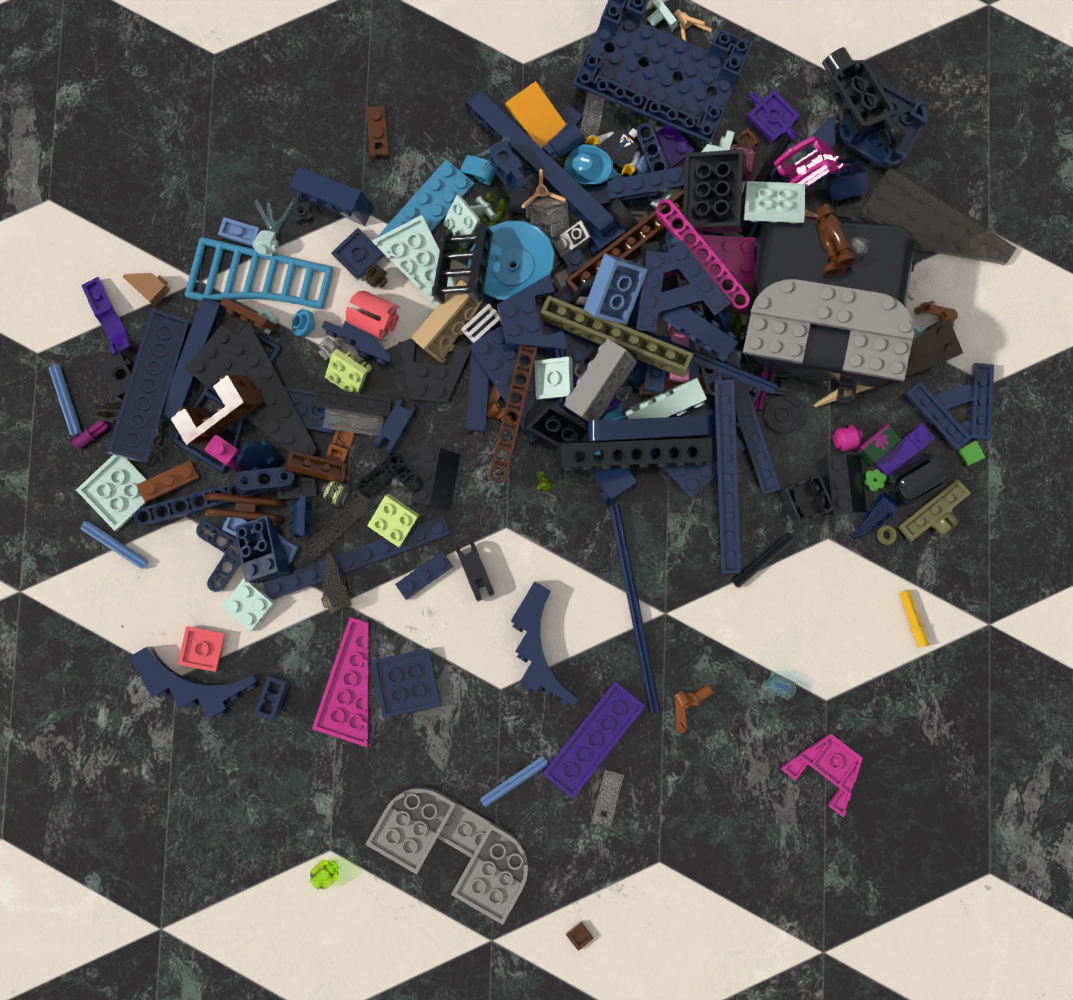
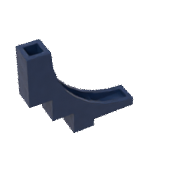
[511,581,578,707]
[129,647,261,719]

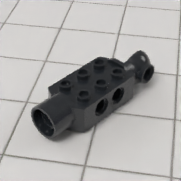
[822,47,905,151]

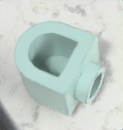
[253,230,278,256]

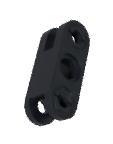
[456,541,495,602]

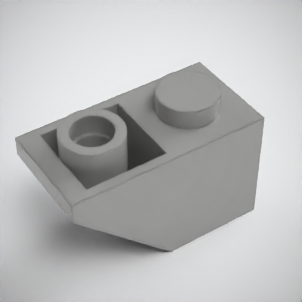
[552,220,591,257]

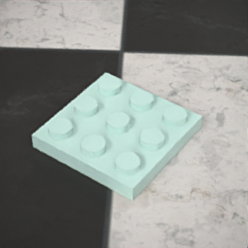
[744,181,805,223]
[76,455,148,531]

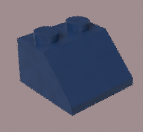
[821,157,868,201]

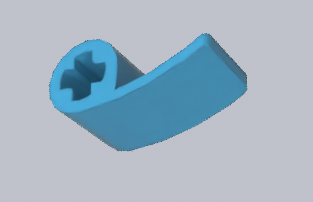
[460,155,496,185]

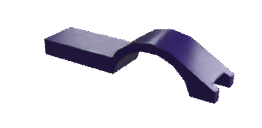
[81,277,131,356]

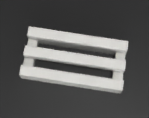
[461,304,500,343]

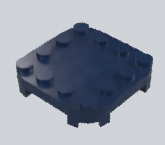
[836,78,929,170]

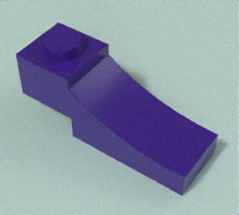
[874,423,935,478]

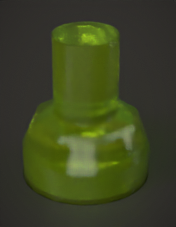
[537,471,552,492]

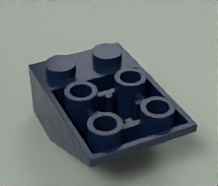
[235,515,291,584]

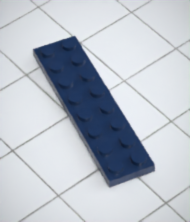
[107,308,189,464]

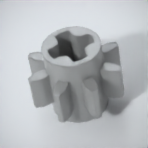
[318,337,342,360]

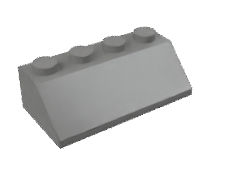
[564,339,637,423]

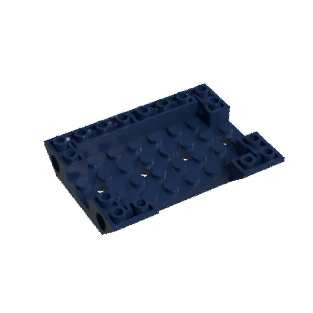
[573,0,753,144]

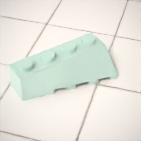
[625,377,707,419]

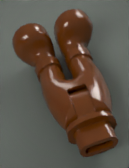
[816,204,857,276]

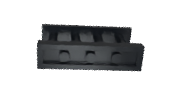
[432,223,493,304]

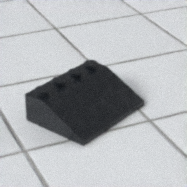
[682,149,747,233]

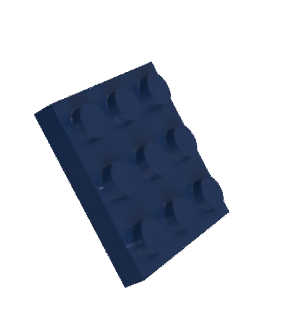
[372,648,441,718]

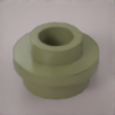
[877,526,897,545]

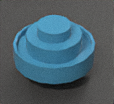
[292,309,315,338]

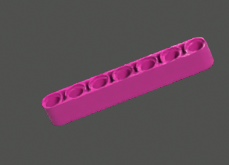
[656,199,750,310]

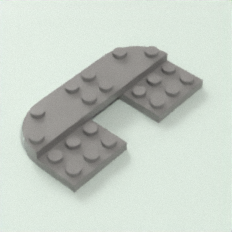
[743,279,914,382]
[365,787,528,925]

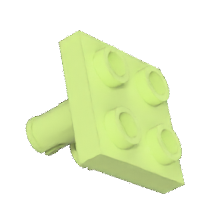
[325,349,372,393]
[367,494,420,547]

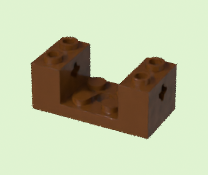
[171,374,263,445]

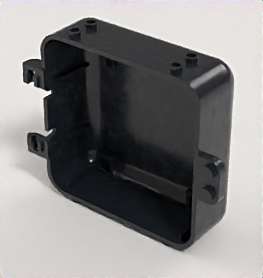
[740,212,917,404]

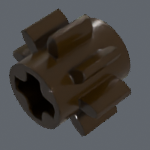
[364,265,388,289]

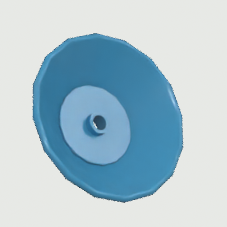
[468,221,555,300]

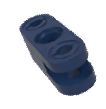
[373,397,418,455]
[234,467,294,494]

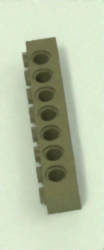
[540,295,693,378]

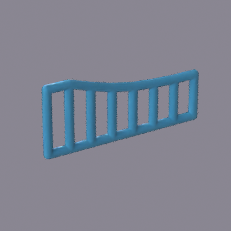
[185,237,333,309]

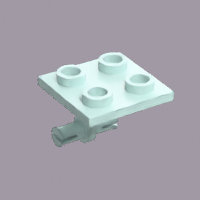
[442,194,497,249]

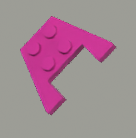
[780,733,863,817]

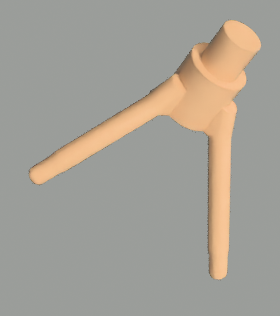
[674,9,712,41]
[522,169,566,208]

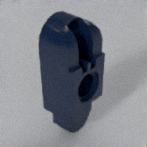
[489,140,528,192]

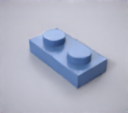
[218,217,261,247]

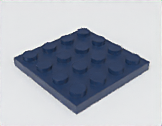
[650,402,747,499]

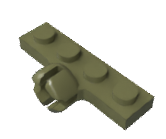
[898,479,971,542]

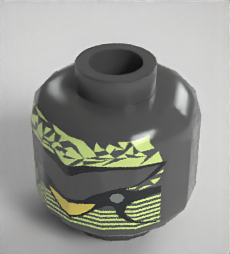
[322,481,352,507]

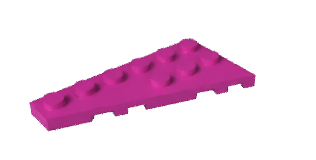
[312,617,369,747]

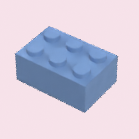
[584,253,648,325]

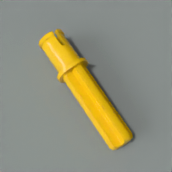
[899,590,929,648]

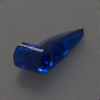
[852,492,900,539]

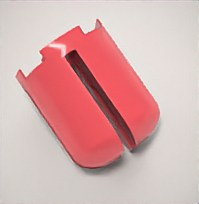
[345,290,400,341]

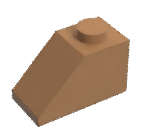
[122,273,171,306]

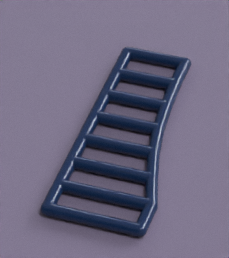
[171,325,282,473]

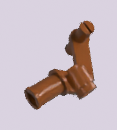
[914,301,958,337]
[486,380,516,423]
[674,684,714,734]

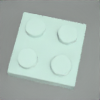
[534,357,573,400]
[221,578,275,632]

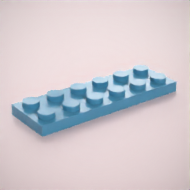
[376,159,475,238]

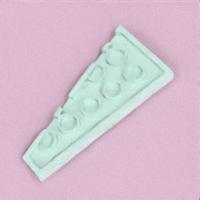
[372,215,473,322]

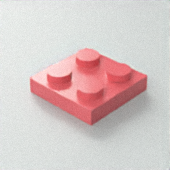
[178,626,226,672]

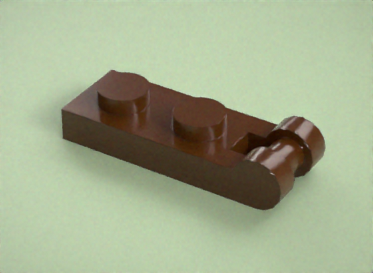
[366,106,389,159]

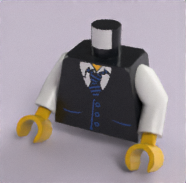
[585,128,640,176]

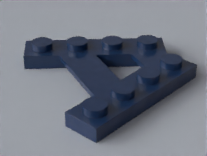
[636,240,731,332]
[904,363,994,451]

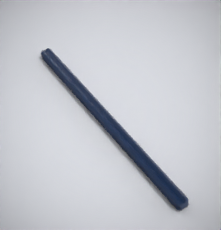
[580,305,778,394]
[609,504,661,714]

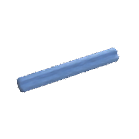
[49,364,82,436]
[80,521,148,569]
[480,756,548,807]

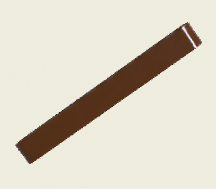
[489,315,543,484]

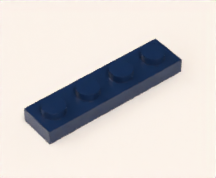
[607,166,684,201]

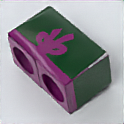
[856,423,902,466]

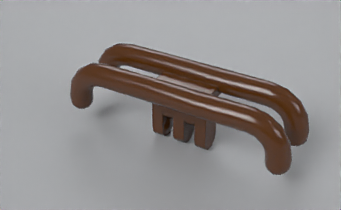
[204,493,284,523]

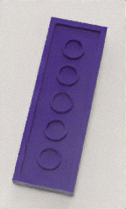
[542,681,645,799]

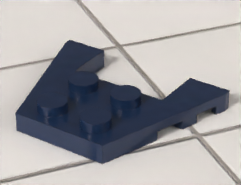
[497,274,567,350]

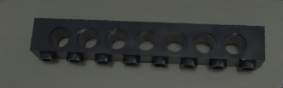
[556,436,712,471]

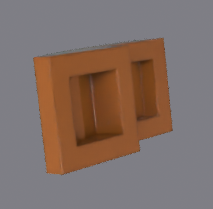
[325,424,357,464]

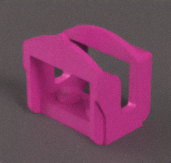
[773,136,846,194]

